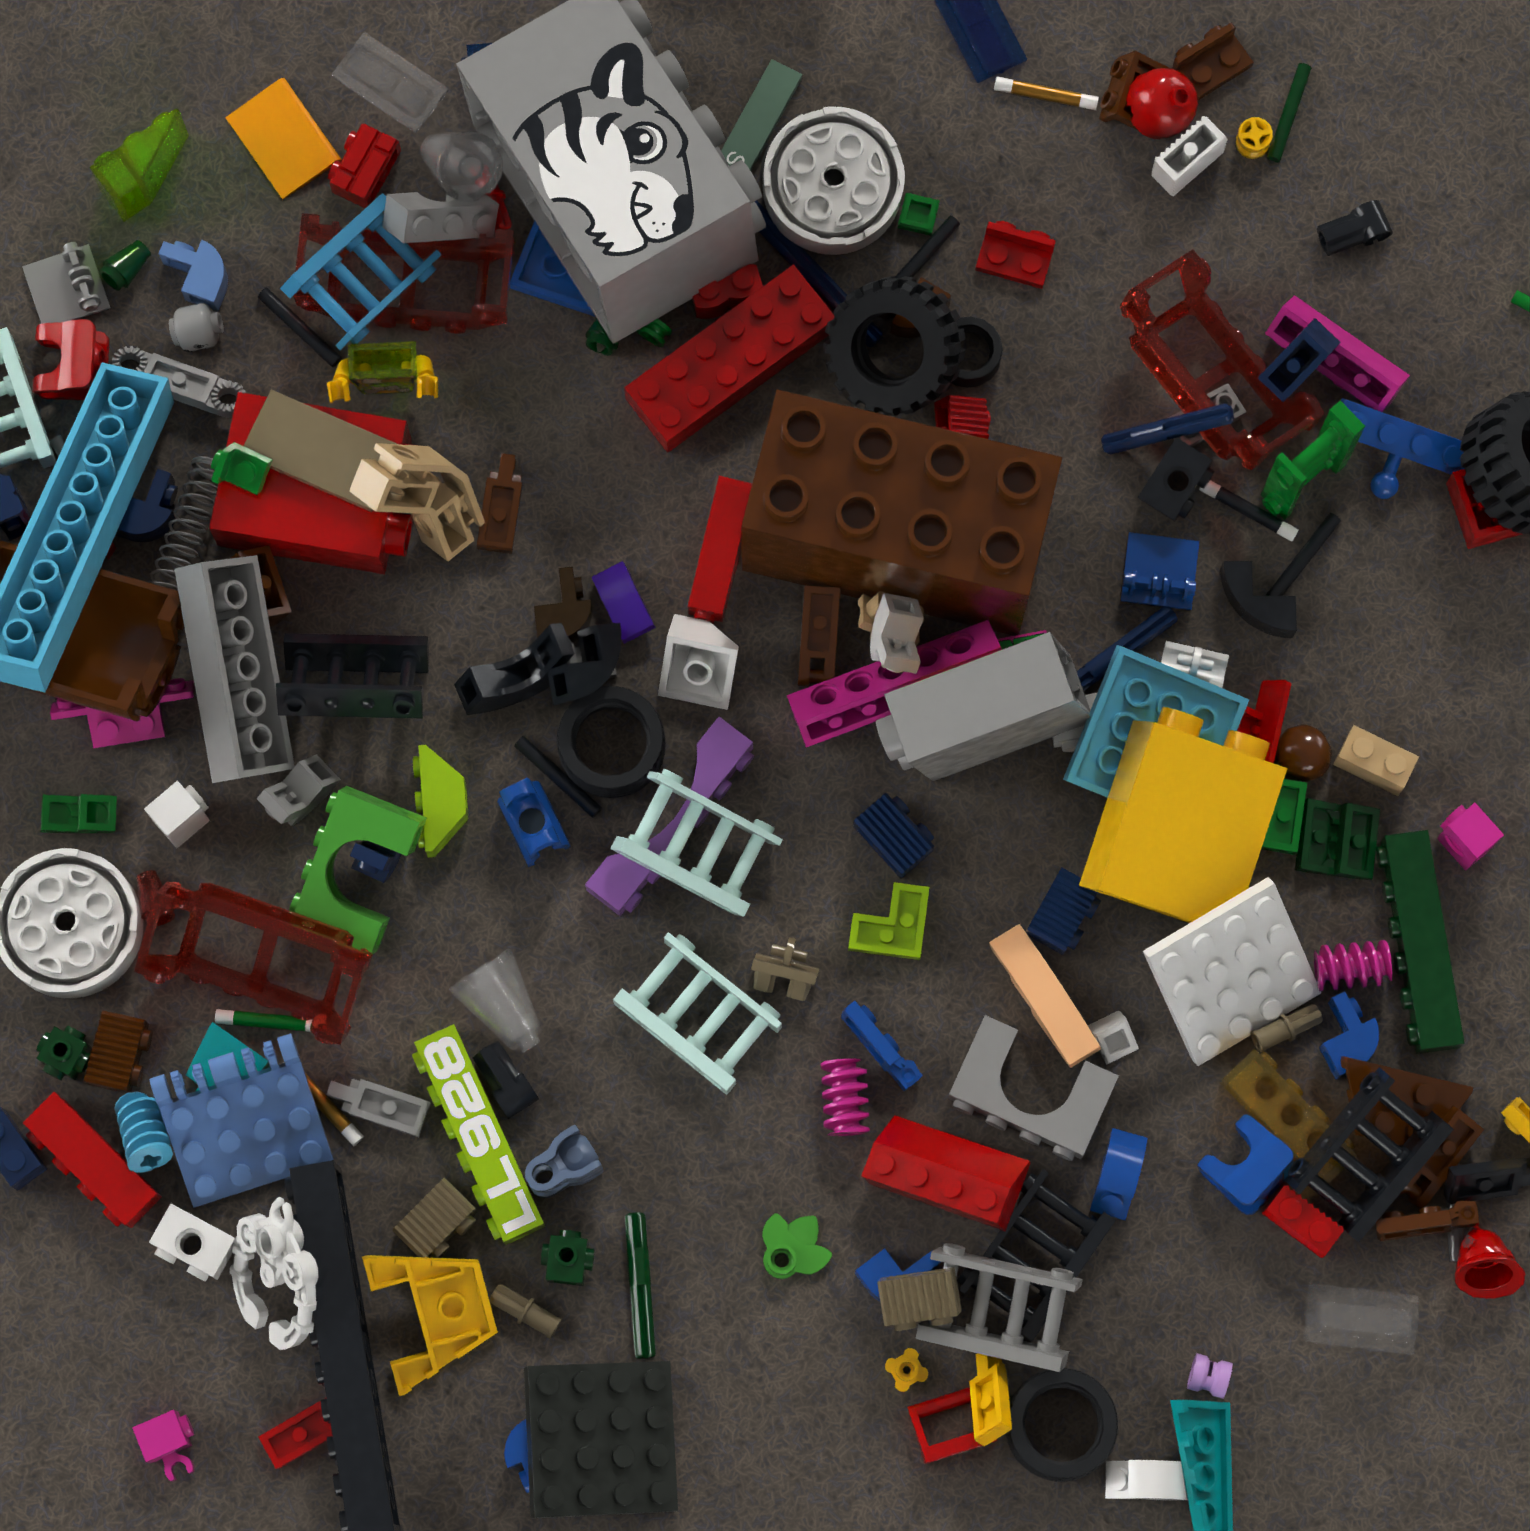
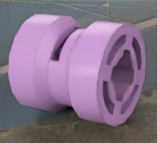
[1187,1353,1233,1399]

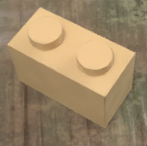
[1333,725,1419,796]

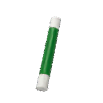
[215,1009,326,1033]

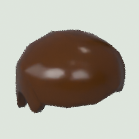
[1275,724,1332,782]

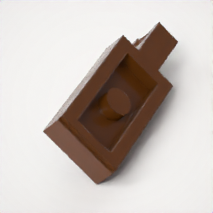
[477,453,523,554]
[1375,1201,1479,1241]

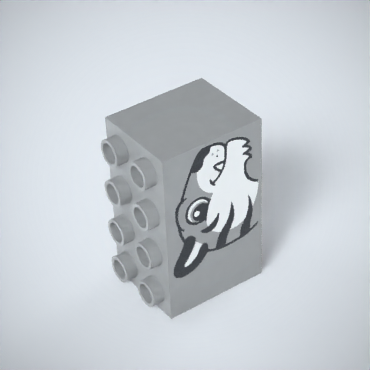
[456,0,766,344]

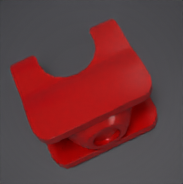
[32,319,110,400]

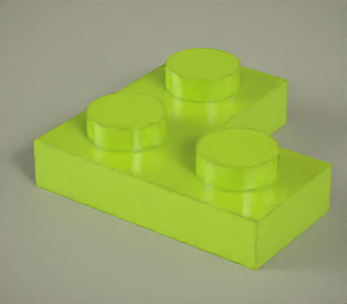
[848,882,930,960]

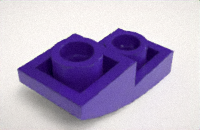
[592,561,656,644]

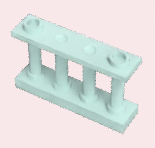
[0,327,56,468]
[610,769,783,917]
[613,932,782,1095]

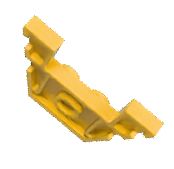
[362,1255,498,1396]

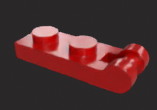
[258,1398,333,1470]

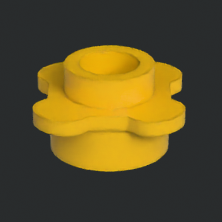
[885,1348,928,1392]

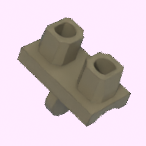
[751,937,820,1001]

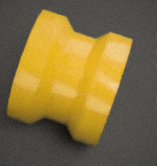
[1236,117,1273,159]

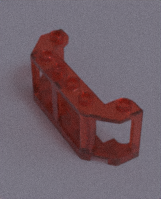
[293,213,516,334]
[1120,249,1325,470]
[134,882,373,1045]

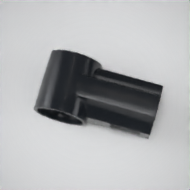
[1317,200,1393,256]
[472,1041,539,1119]

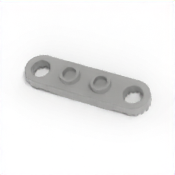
[112,346,246,418]

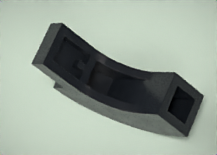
[454,623,575,715]

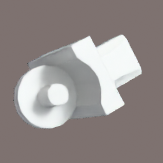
[1161,641,1229,688]

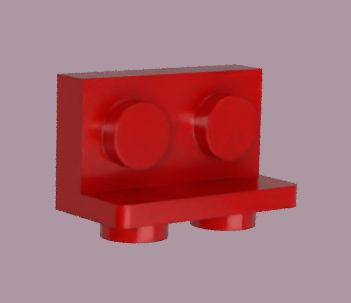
[975,221,1056,289]

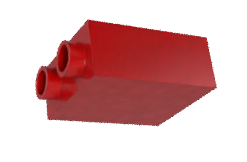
[209,392,419,575]

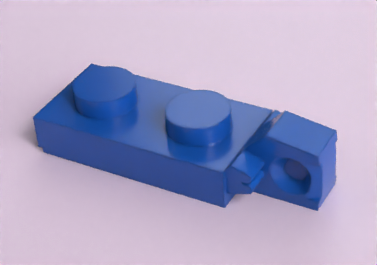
[841,1001,922,1091]

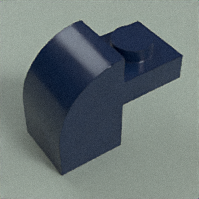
[115,469,178,542]
[350,840,402,883]

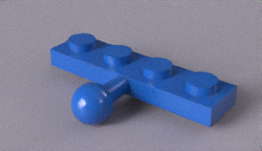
[1341,398,1465,499]

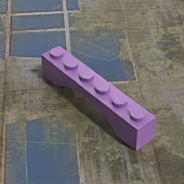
[585,717,754,916]

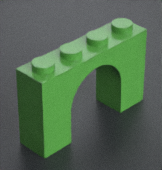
[289,786,427,957]

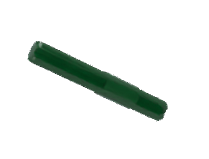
[625,1212,656,1359]

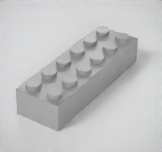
[174,555,295,783]

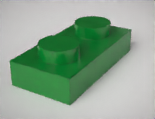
[1261,779,1307,855]

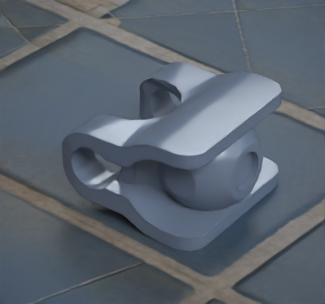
[525,1124,604,1198]

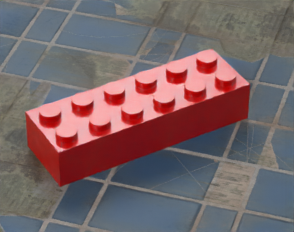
[624,264,835,453]

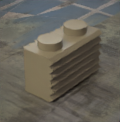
[392,1178,477,1258]
[877,1267,962,1331]

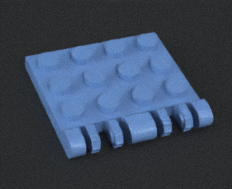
[149,1033,334,1208]

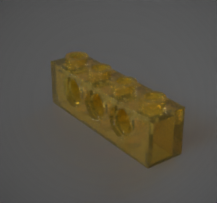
[1220,1049,1357,1183]

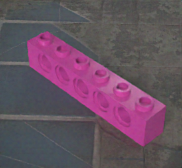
[786,620,1002,748]

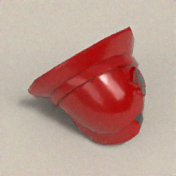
[1454,1226,1525,1299]

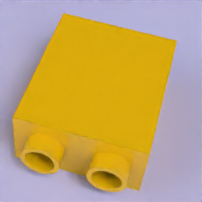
[1079,707,1288,923]

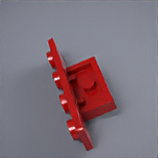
[1237,680,1291,763]

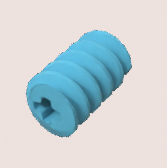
[114,1092,173,1173]

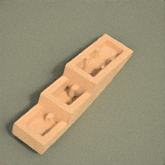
[989,924,1101,1068]

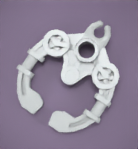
[230,1197,318,1350]

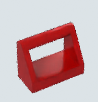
[907,1387,997,1464]

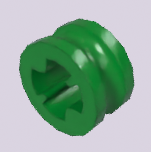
[637,319,672,347]

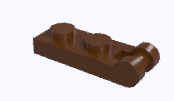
[798,586,840,687]
[1400,1105,1484,1209]

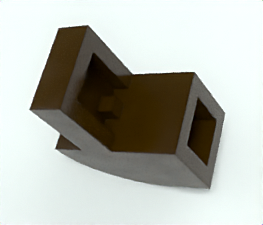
[534,567,592,643]

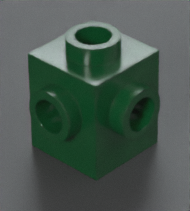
[36,1025,92,1081]
[541,1230,595,1286]

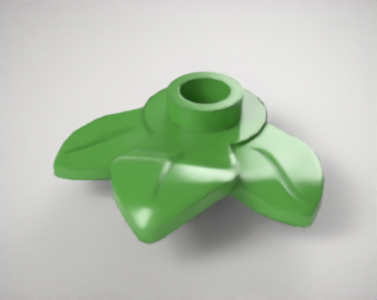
[762,1213,832,1279]

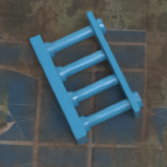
[280,193,442,350]

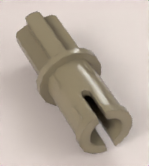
[1251,1004,1323,1052]
[489,1284,562,1339]

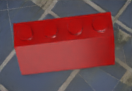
[861,1115,1031,1231]

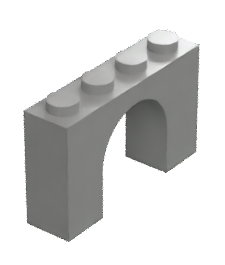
[948,1015,1119,1161]

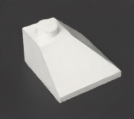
[658,614,739,710]

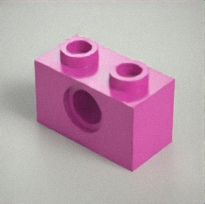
[1437,803,1504,871]

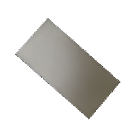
[244,389,400,512]

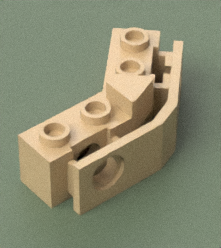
[349,443,485,561]

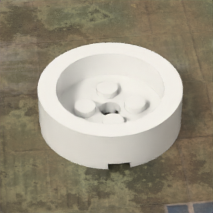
[763,107,905,255]
[0,848,143,998]

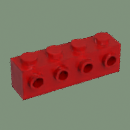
[23,1092,162,1228]

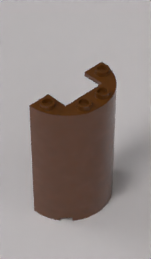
[0,540,185,721]

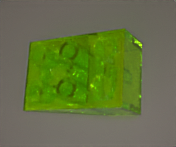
[90,108,189,222]

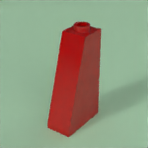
[688,475,752,624]

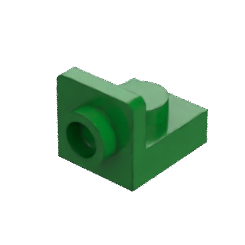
[211,442,273,495]

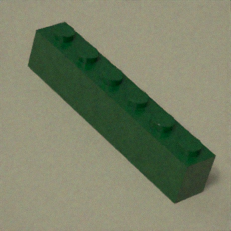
[1376,830,1465,1054]

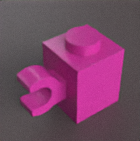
[132,1410,195,1482]

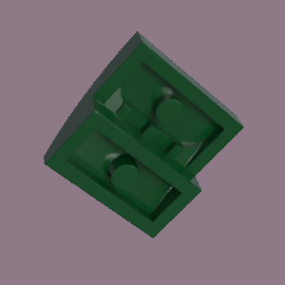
[1295,798,1380,880]

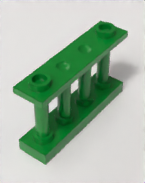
[1260,400,1365,520]

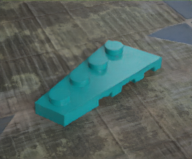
[1170,1400,1233,1531]

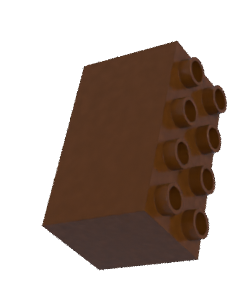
[741,389,1063,636]

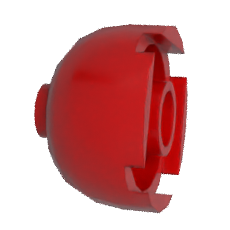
[1126,68,1198,139]

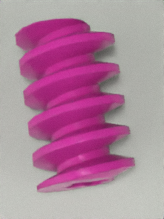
[1314,940,1392,991]
[821,1059,870,1136]

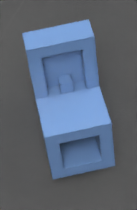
[158,240,228,312]

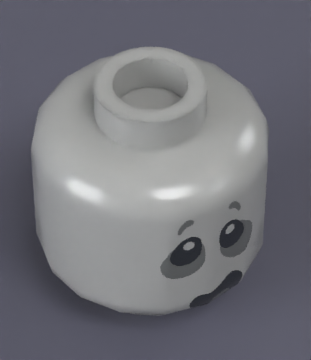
[169,303,224,352]

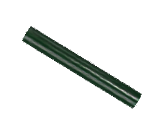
[1267,63,1312,163]

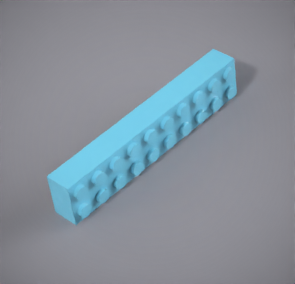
[0,362,174,693]

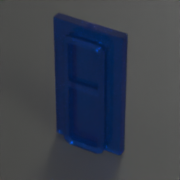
[934,0,1027,83]

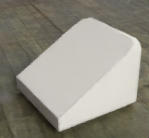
[1088,1011,1139,1065]

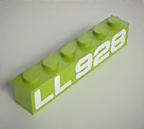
[412,1024,546,1245]

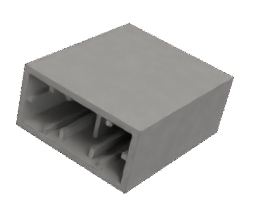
[876,632,1090,781]

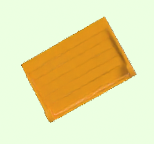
[225,78,342,200]

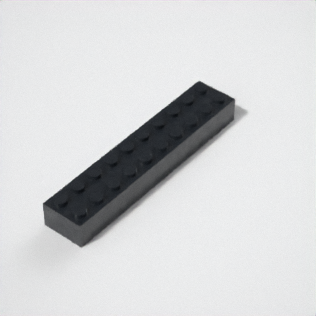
[285,1160,401,1531]

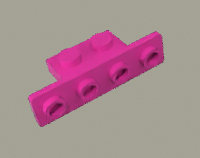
[50,678,195,748]

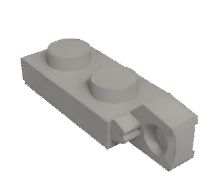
[326,1079,431,1138]

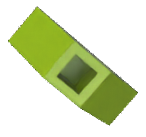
[413,745,469,858]

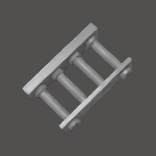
[916,1243,1083,1372]

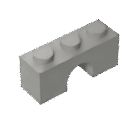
[382,188,499,243]

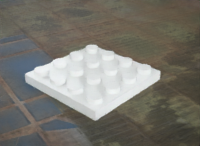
[1143,877,1321,1066]

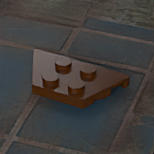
[1340,1056,1474,1145]

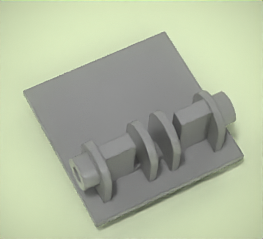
[22,242,110,323]

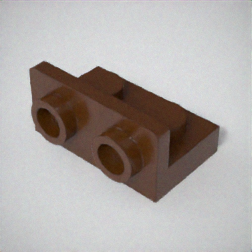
[1172,22,1254,100]
[1099,51,1169,130]

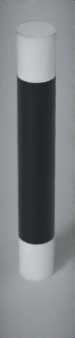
[1199,480,1299,542]

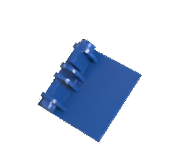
[1121,532,1199,610]

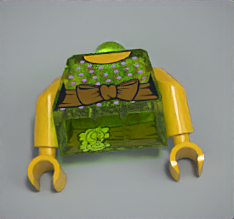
[327,341,438,403]

